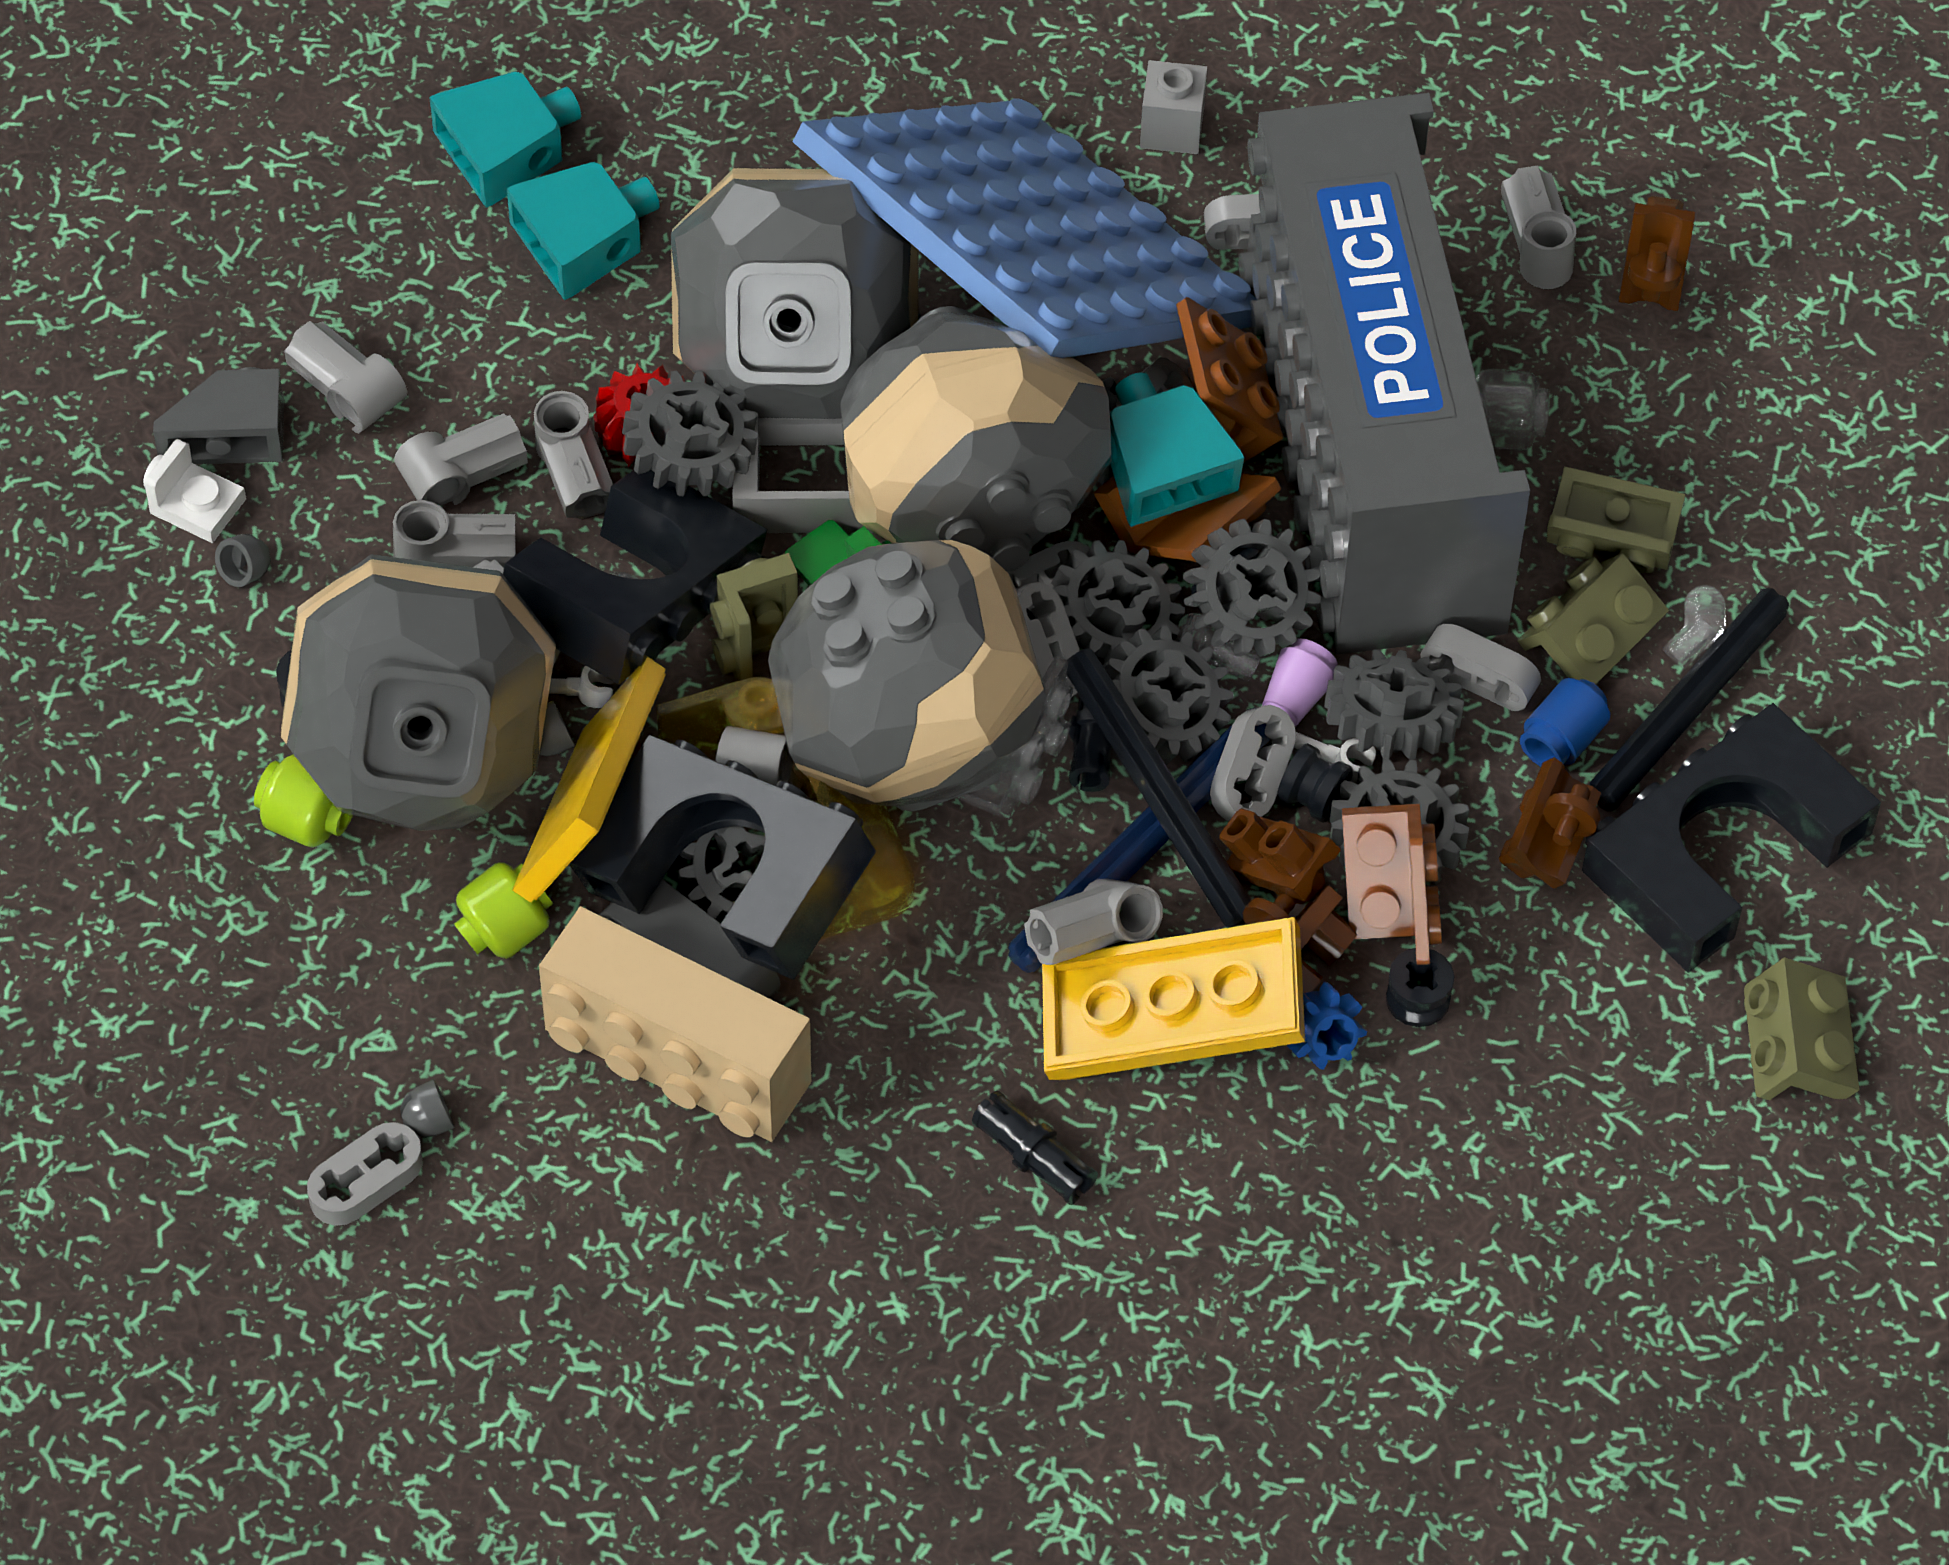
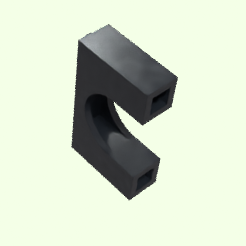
[503,470,768,684]
[1582,703,1881,973]
[569,735,877,980]

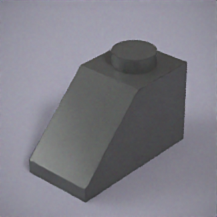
[153,367,284,464]

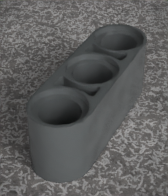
[599,879,781,998]

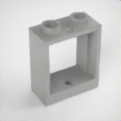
[733,409,874,533]

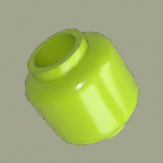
[254,754,353,848]
[454,862,553,959]

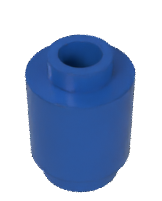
[1520,678,1610,767]

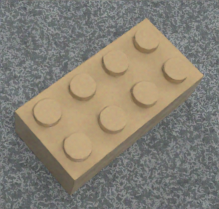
[539,906,811,1142]

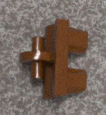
[1619,196,1695,311]
[1499,757,1601,889]
[1219,808,1341,904]
[1242,885,1357,993]

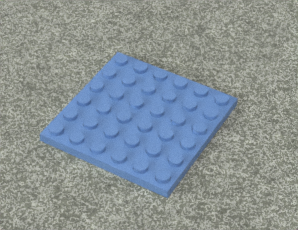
[793,98,1257,358]

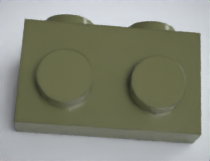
[1547,466,1685,573]
[710,553,798,692]
[1517,553,1669,685]
[1744,957,1859,1100]

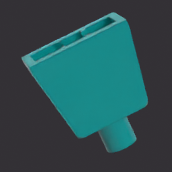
[430,72,581,208]
[507,162,660,300]
[1110,372,1244,527]

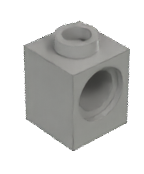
[1140,60,1207,154]

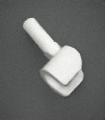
[549,666,613,708]
[1294,732,1376,784]

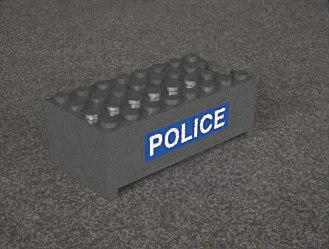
[1239,93,1530,655]

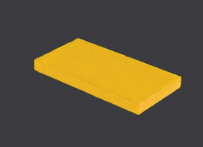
[512,657,666,902]
[1042,917,1305,1080]

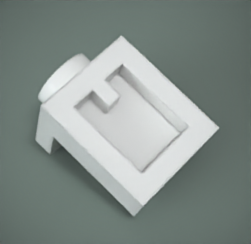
[143,439,246,543]

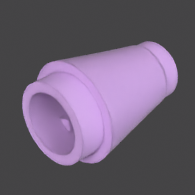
[1262,639,1337,726]

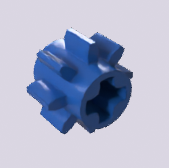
[1286,982,1367,1069]

